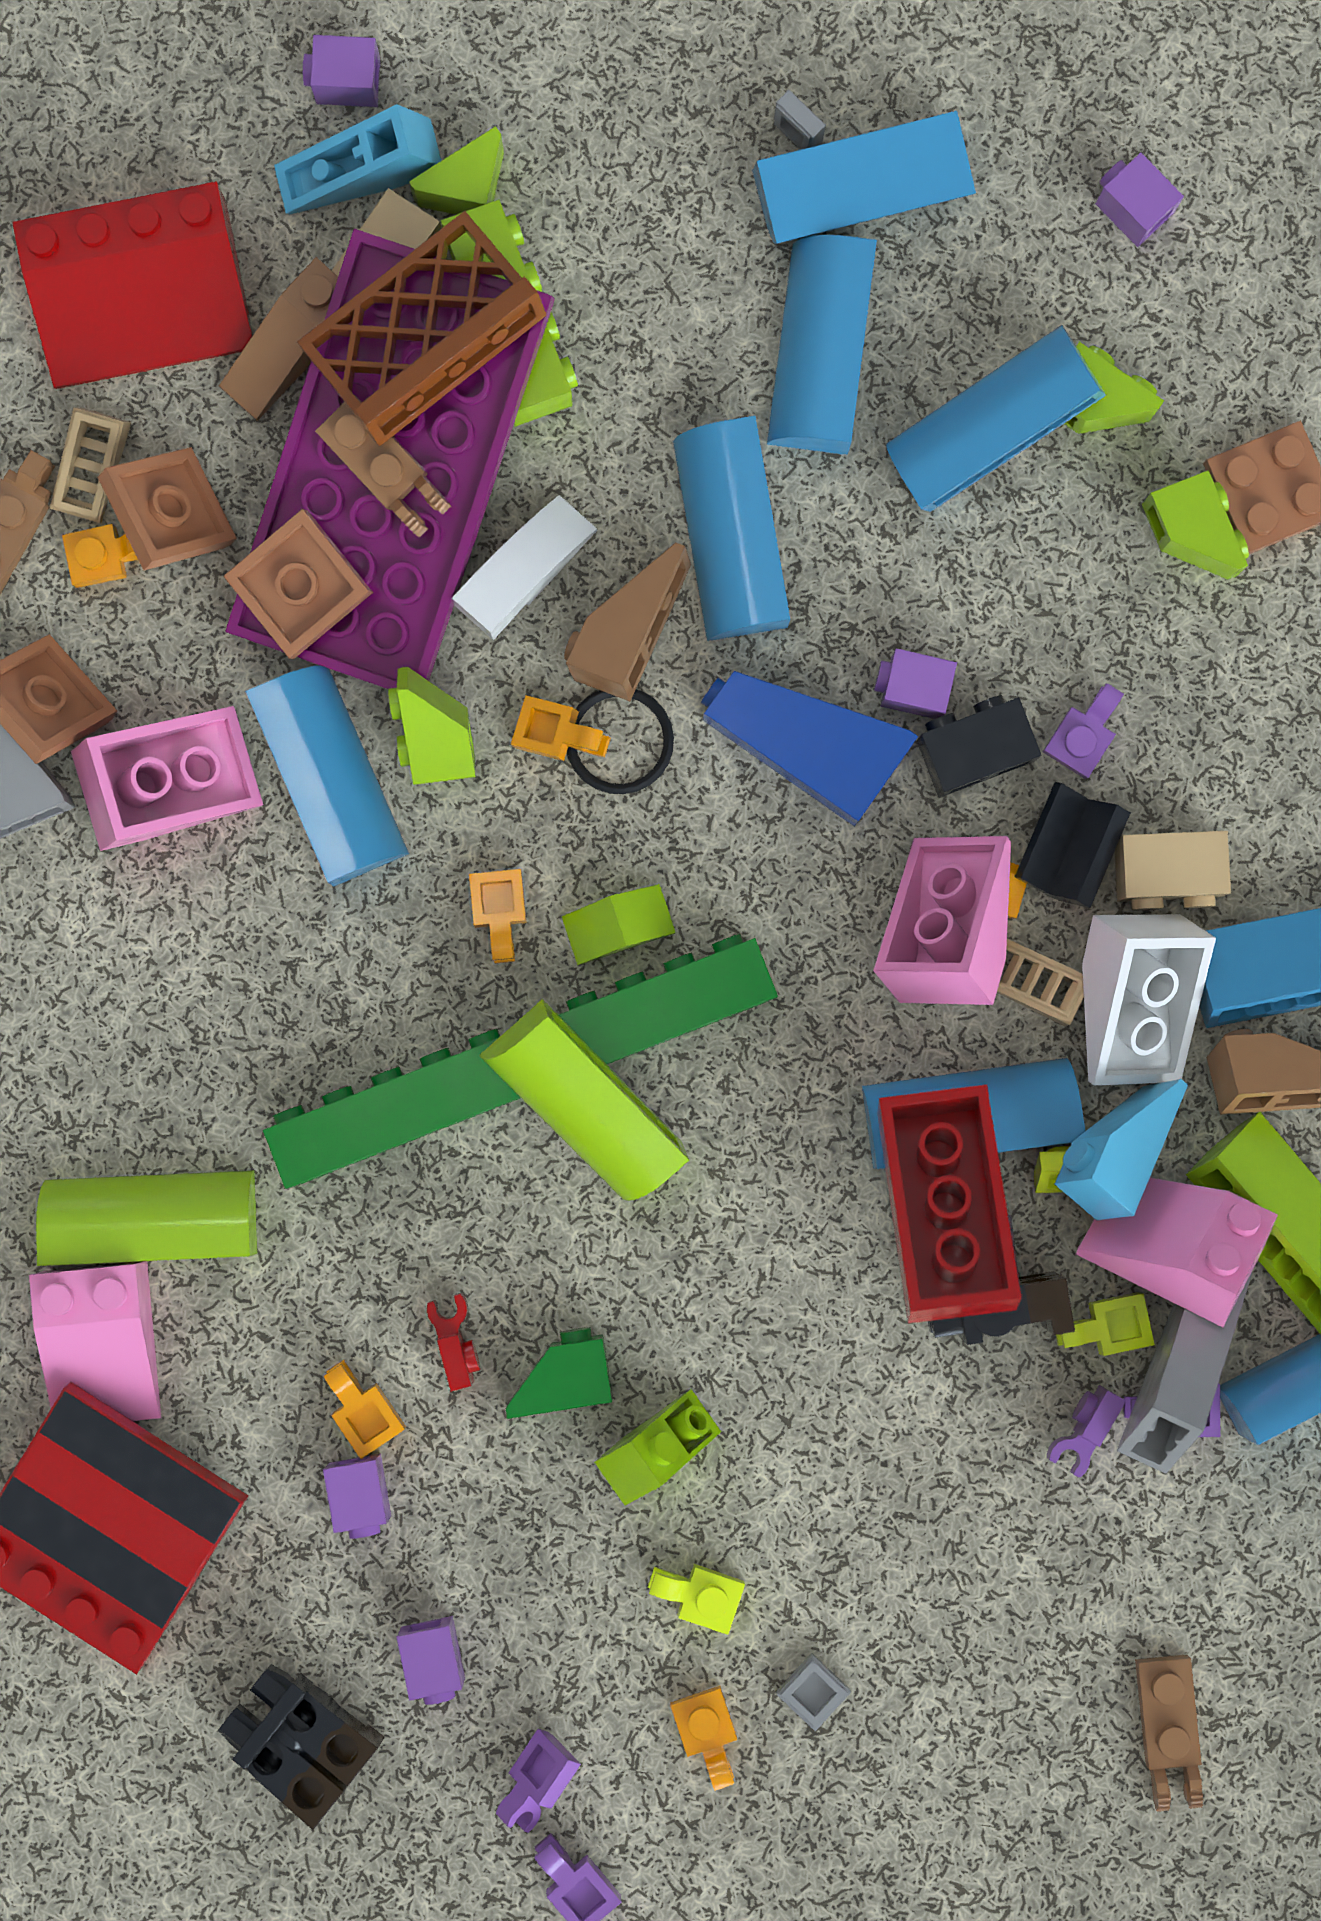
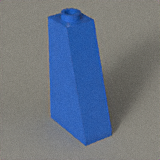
[701,671,918,827]

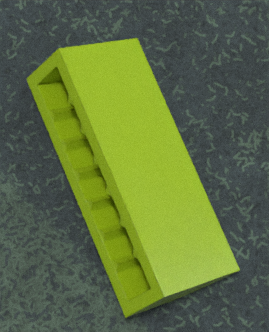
[480,999,690,1201]
[1186,1112,1321,1334]
[36,1170,257,1266]

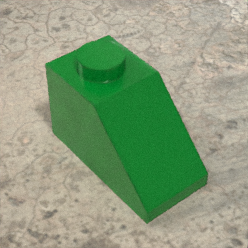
[505,1327,613,1419]

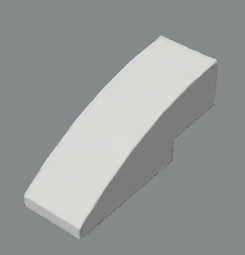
[452,495,597,640]

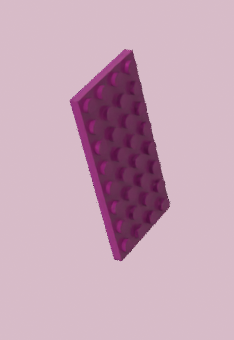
[225,228,555,689]

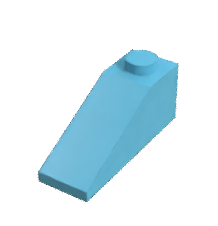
[274,104,441,215]
[1055,1079,1188,1220]

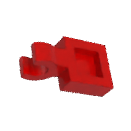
[427,1293,481,1392]

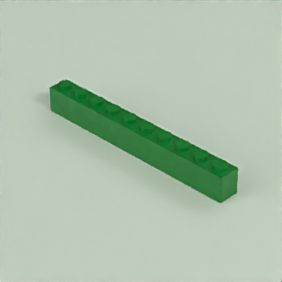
[263,934,778,1189]

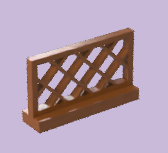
[297,211,547,447]

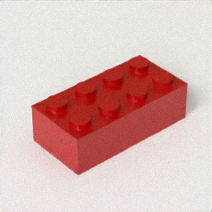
[877,1084,1021,1323]

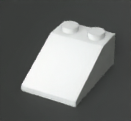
[1082,914,1216,1086]

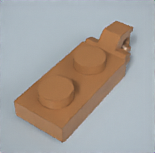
[0,450,55,594]

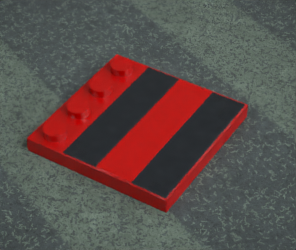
[0,1382,249,1675]

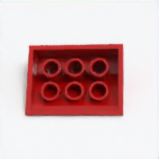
[12,181,253,389]

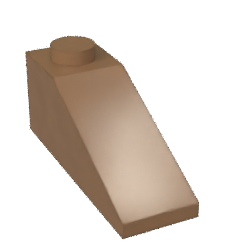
[219,257,338,421]
[564,543,691,702]
[1206,1029,1321,1115]

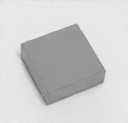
[774,90,826,150]
[776,1653,851,1731]

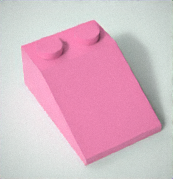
[71,706,263,851]
[873,836,1011,1005]
[1076,1178,1278,1327]
[29,1261,161,1421]

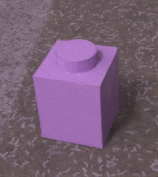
[303,35,380,107]
[1096,153,1184,247]
[874,648,957,719]
[323,1453,392,1539]
[397,1616,465,1705]

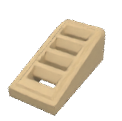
[50,407,131,523]
[997,939,1084,1026]

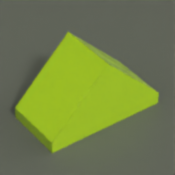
[409,126,504,215]
[561,884,676,966]

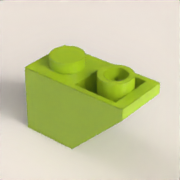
[1064,341,1164,434]
[1142,470,1249,580]
[388,667,476,785]
[594,1389,721,1506]

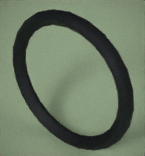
[567,689,674,795]

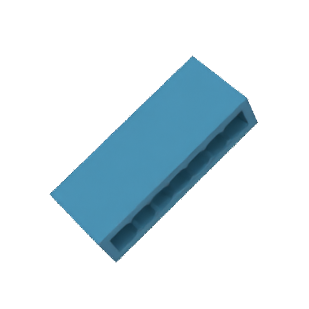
[752,111,976,244]
[767,235,877,455]
[886,325,1106,512]
[673,416,790,641]
[245,665,409,887]
[1199,908,1321,1028]
[862,1058,1085,1169]
[1220,1334,1321,1445]

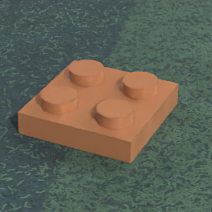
[1203,420,1321,554]
[97,447,237,570]
[223,509,373,659]
[0,634,117,764]

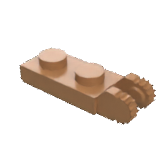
[315,395,451,537]
[1135,1655,1203,1812]

